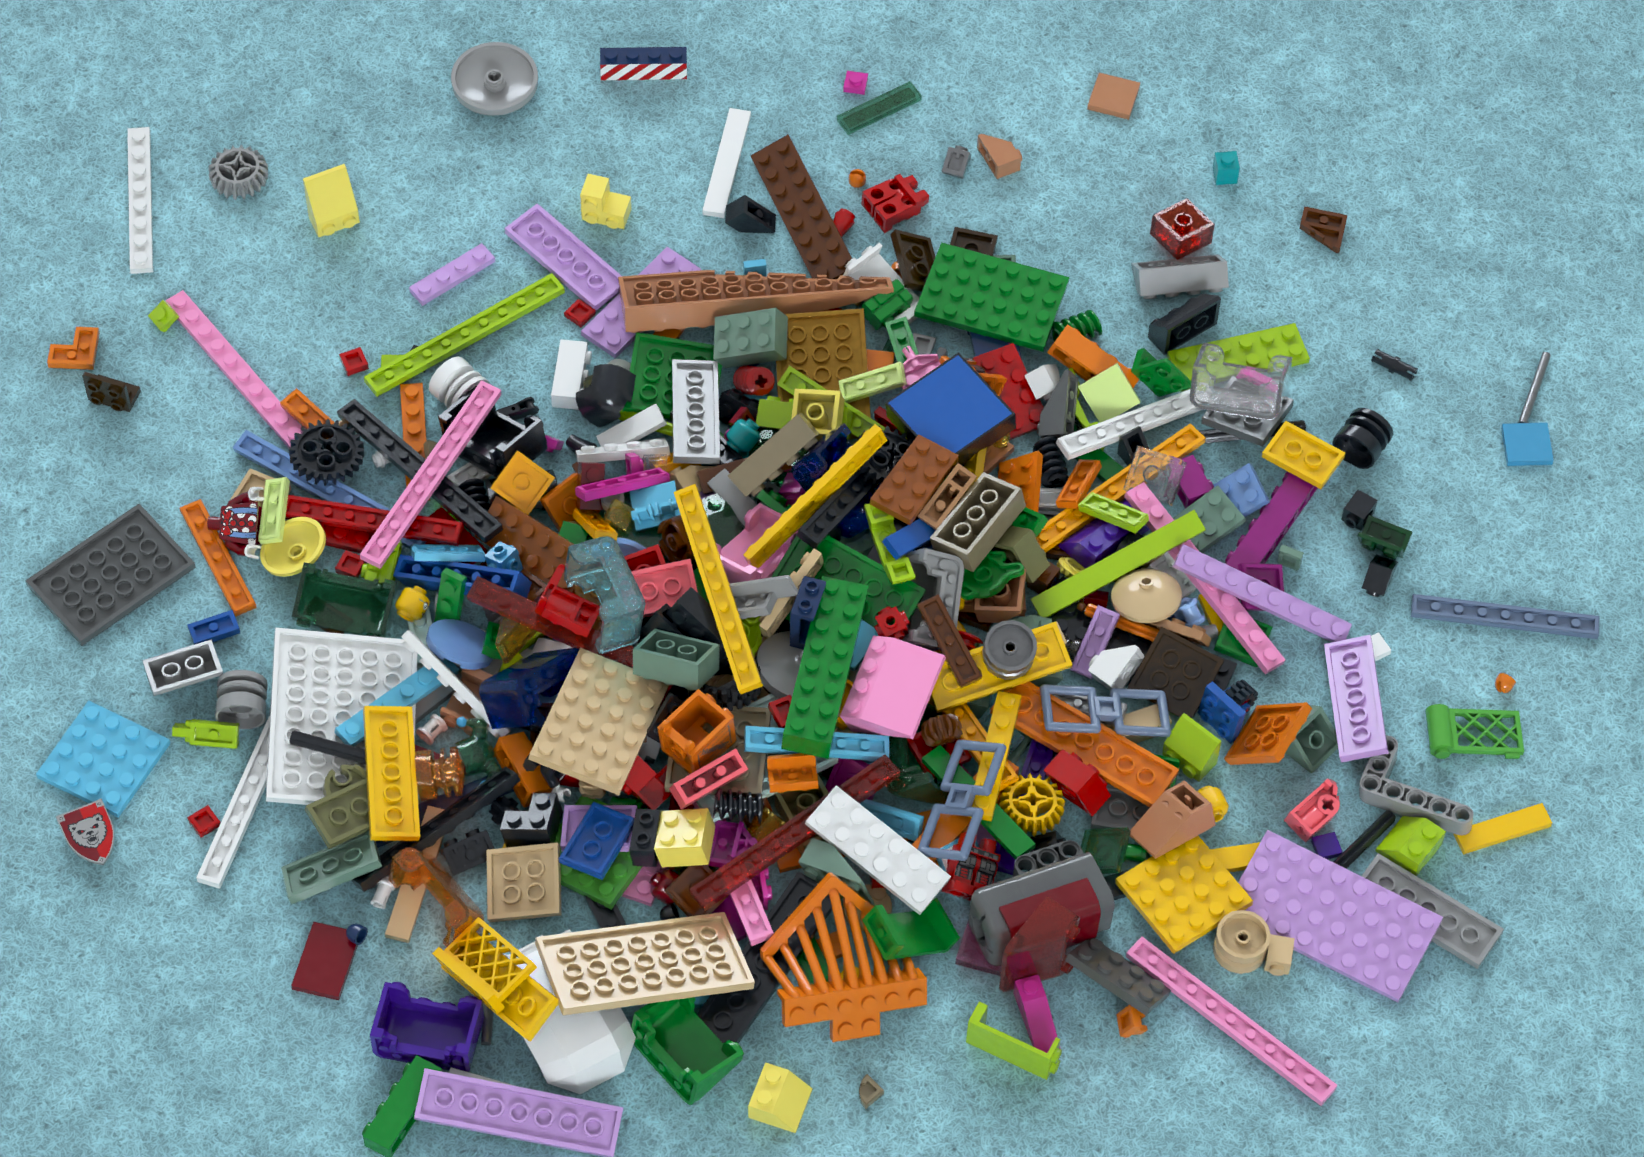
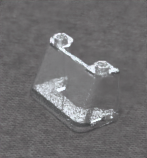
[1190,343,1293,420]

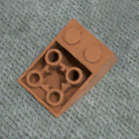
[1128,780,1216,859]

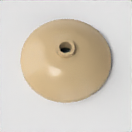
[1111,568,1182,623]

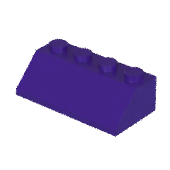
[1058,498,1150,569]

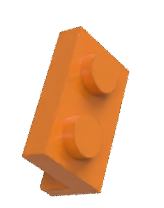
[767,753,819,793]

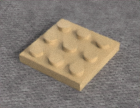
[487,843,562,922]

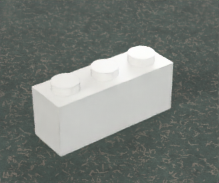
[551,339,592,410]

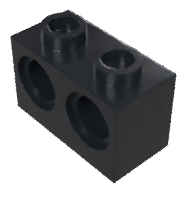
[629,809,661,867]

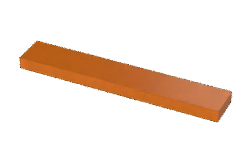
[180,499,257,617]

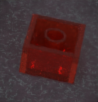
[1150,198,1215,260]

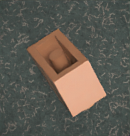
[977,134,1022,179]

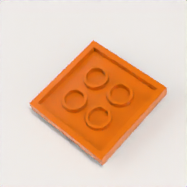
[1224,702,1312,765]

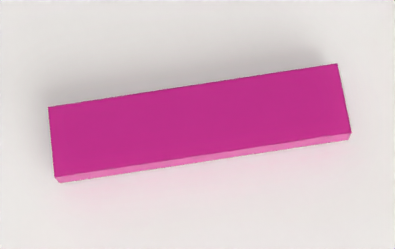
[575,467,670,502]

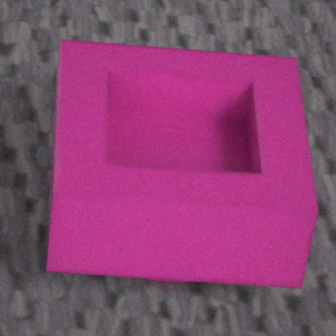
[843,70,868,95]
[545,435,564,453]
[625,452,644,475]

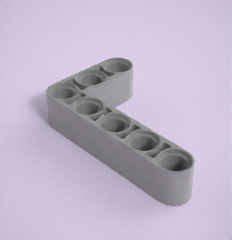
[1359,735,1473,836]

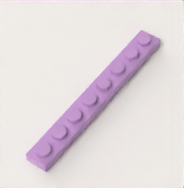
[1173,544,1352,642]

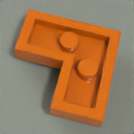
[47,327,100,370]

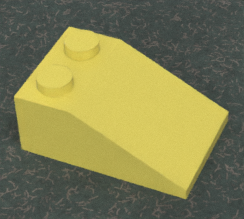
[303,164,360,237]

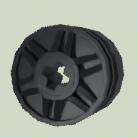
[1332,408,1394,469]

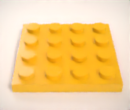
[1115,836,1253,954]

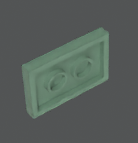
[1173,485,1246,553]

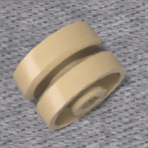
[1213,910,1271,974]

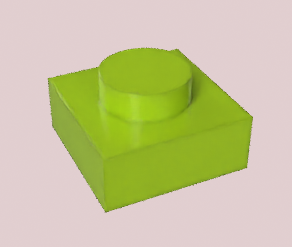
[148,300,180,332]

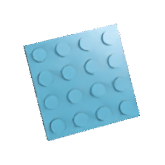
[36,700,170,818]

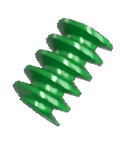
[1052,310,1102,342]

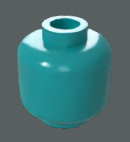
[726,419,761,454]

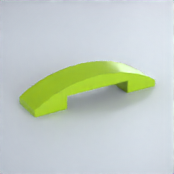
[864,503,915,585]

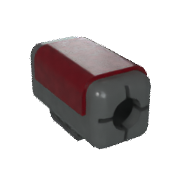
[968,840,1115,968]

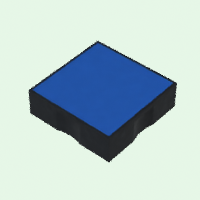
[885,352,1016,476]

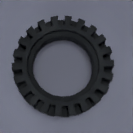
[687,655,761,711]

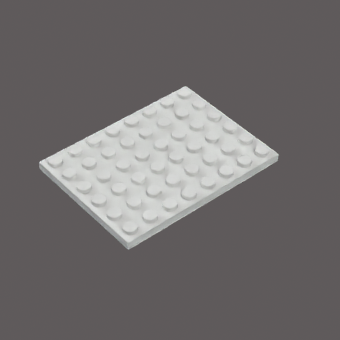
[266,628,417,805]

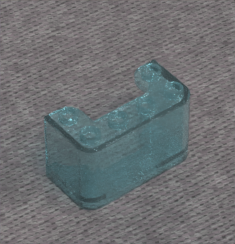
[564,536,646,654]

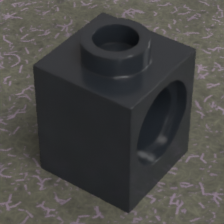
[1341,489,1378,531]

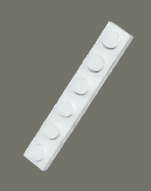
[401,630,511,738]

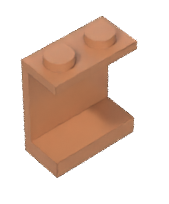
[440,669,509,738]

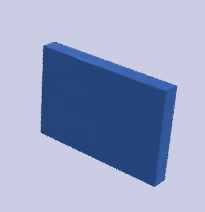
[558,802,634,880]

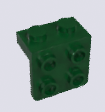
[1357,515,1413,560]

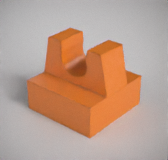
[1116,1005,1148,1038]

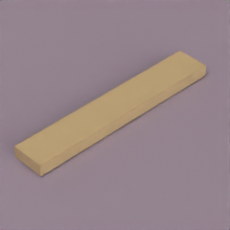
[385,806,445,943]

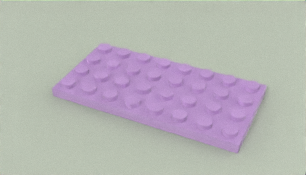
[1238,830,1443,1002]

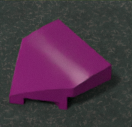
[707,820,759,868]

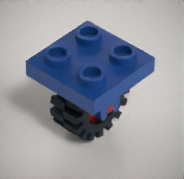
[1197,679,1258,744]

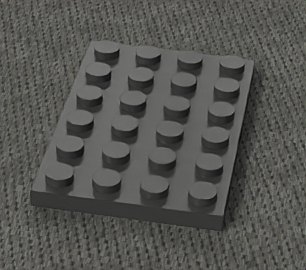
[25,504,196,646]

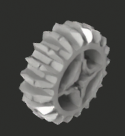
[209,144,268,200]

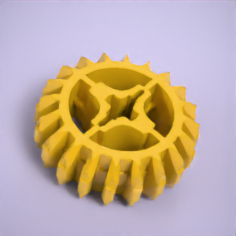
[999,773,1065,837]

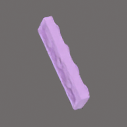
[409,243,495,306]

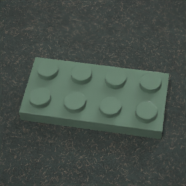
[281,830,382,905]

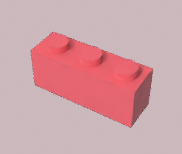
[669,748,748,810]

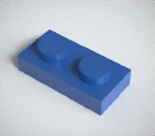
[187,610,240,645]

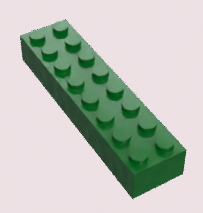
[781,576,869,759]

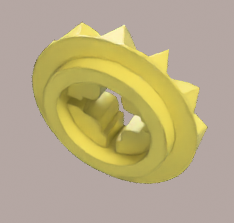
[1056,557,1085,578]

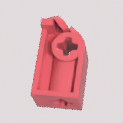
[1284,778,1340,842]

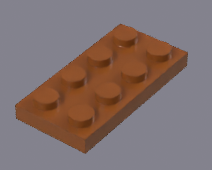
[870,434,959,525]

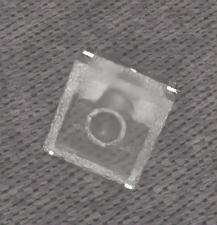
[1123,446,1187,507]

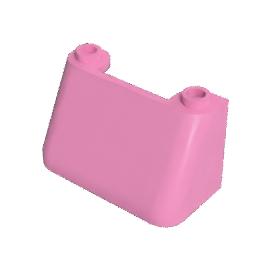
[716,503,802,584]

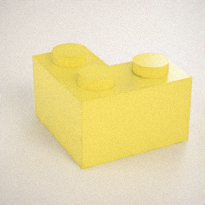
[580,174,632,229]

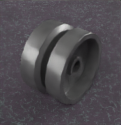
[982,620,1037,680]

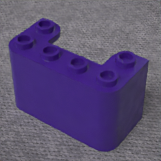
[370,982,484,1072]

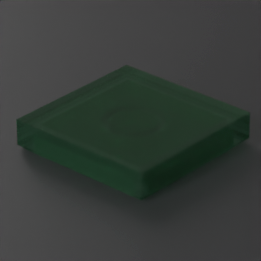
[1081,827,1131,874]

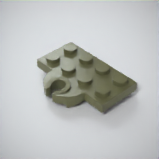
[305,763,370,849]

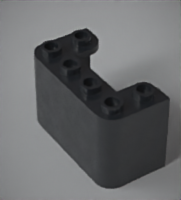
[438,386,547,477]

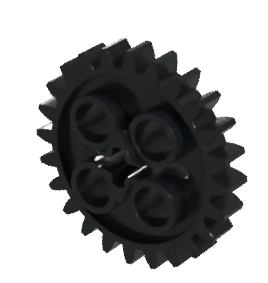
[289,419,364,486]
[855,426,914,486]

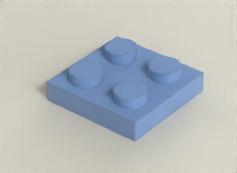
[1214,463,1270,517]

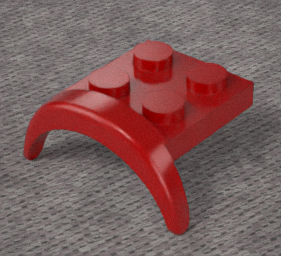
[534,564,602,638]

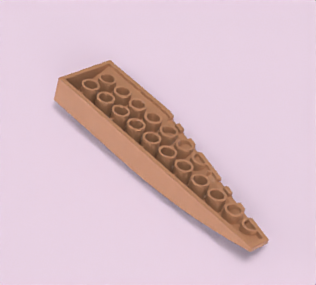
[618,270,894,333]

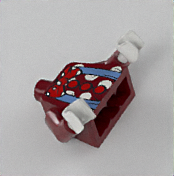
[207,487,264,559]

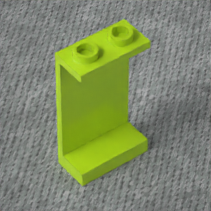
[966,1001,1062,1080]

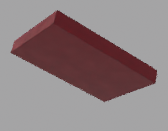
[291,921,358,1000]

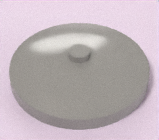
[451,42,538,116]
[756,631,850,699]

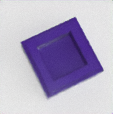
[1311,832,1343,860]

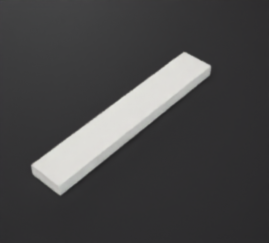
[703,108,751,218]

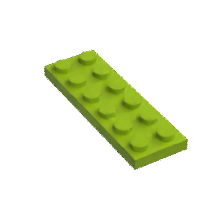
[1167,323,1310,392]

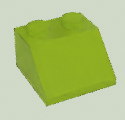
[1162,713,1221,782]
[1375,816,1446,876]

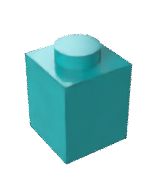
[1213,151,1240,185]

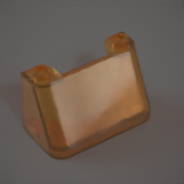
[388,848,484,947]

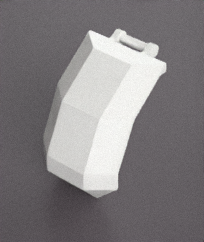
[504,929,636,1094]

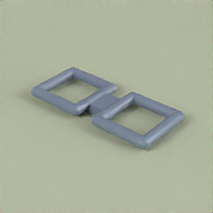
[1040,684,1171,737]
[917,740,1006,861]

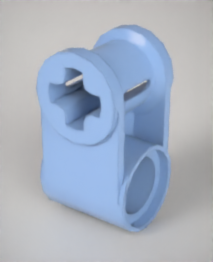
[1168,597,1205,628]

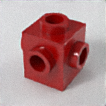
[874,606,910,640]

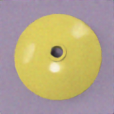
[260,517,326,577]

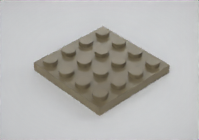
[664,706,772,798]

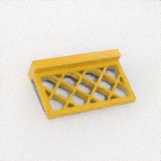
[432,917,537,1014]

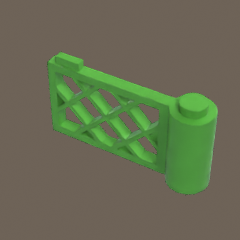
[1425,704,1524,759]

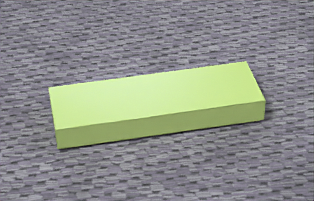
[839,362,907,403]
[258,477,290,544]

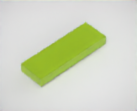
[1078,492,1149,533]

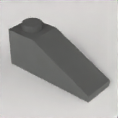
[1037,370,1078,438]

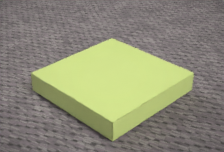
[1078,363,1141,423]

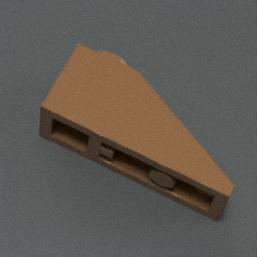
[918,463,977,530]

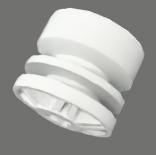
[429,356,490,409]

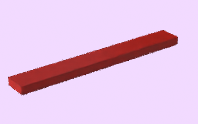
[285,495,464,546]

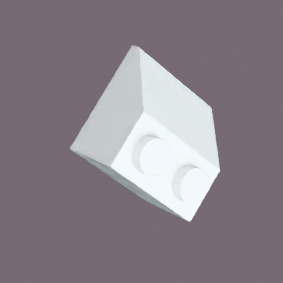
[1088,645,1145,690]

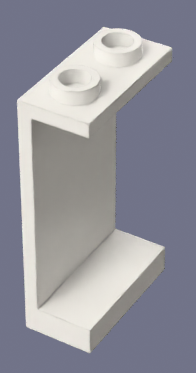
[843,243,919,324]

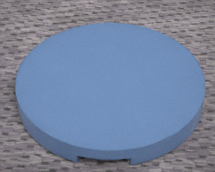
[426,619,493,670]

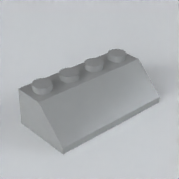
[1131,255,1229,299]

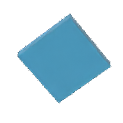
[1501,422,1554,466]

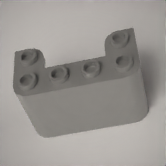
[902,548,964,651]

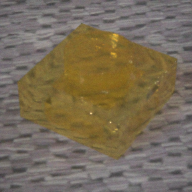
[603,499,635,531]

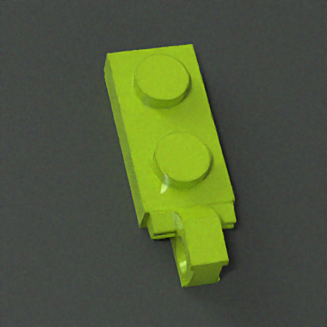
[172,719,240,749]

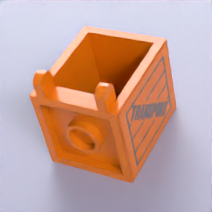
[657,689,737,774]

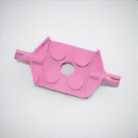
[902,346,941,390]

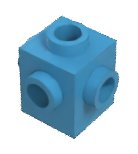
[484,541,523,571]

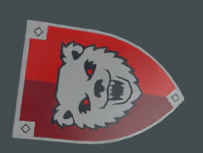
[56,798,115,865]

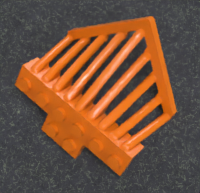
[760,872,927,1042]

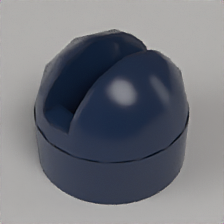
[346,923,368,945]

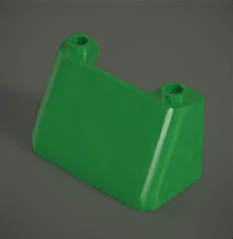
[631,997,744,1105]

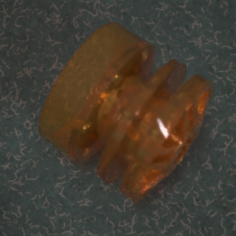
[415,746,465,801]

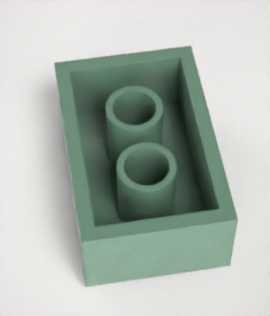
[713,308,788,368]
[633,629,719,691]

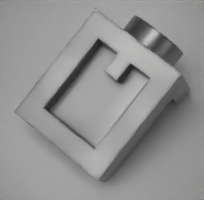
[942,145,971,179]

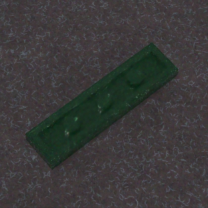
[837,81,922,135]

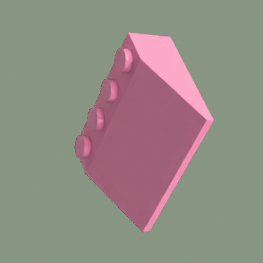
[840,636,946,739]

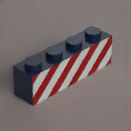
[600,47,687,80]

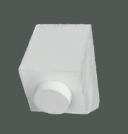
[1024,364,1060,401]

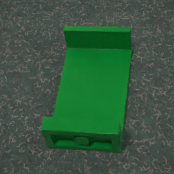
[862,898,960,960]

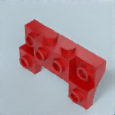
[622,755,672,810]

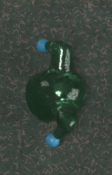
[454,717,500,785]

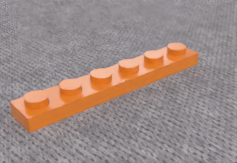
[400,383,430,501]

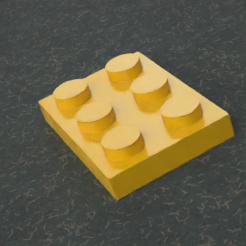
[1262,421,1345,489]

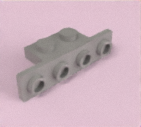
[730,575,798,619]

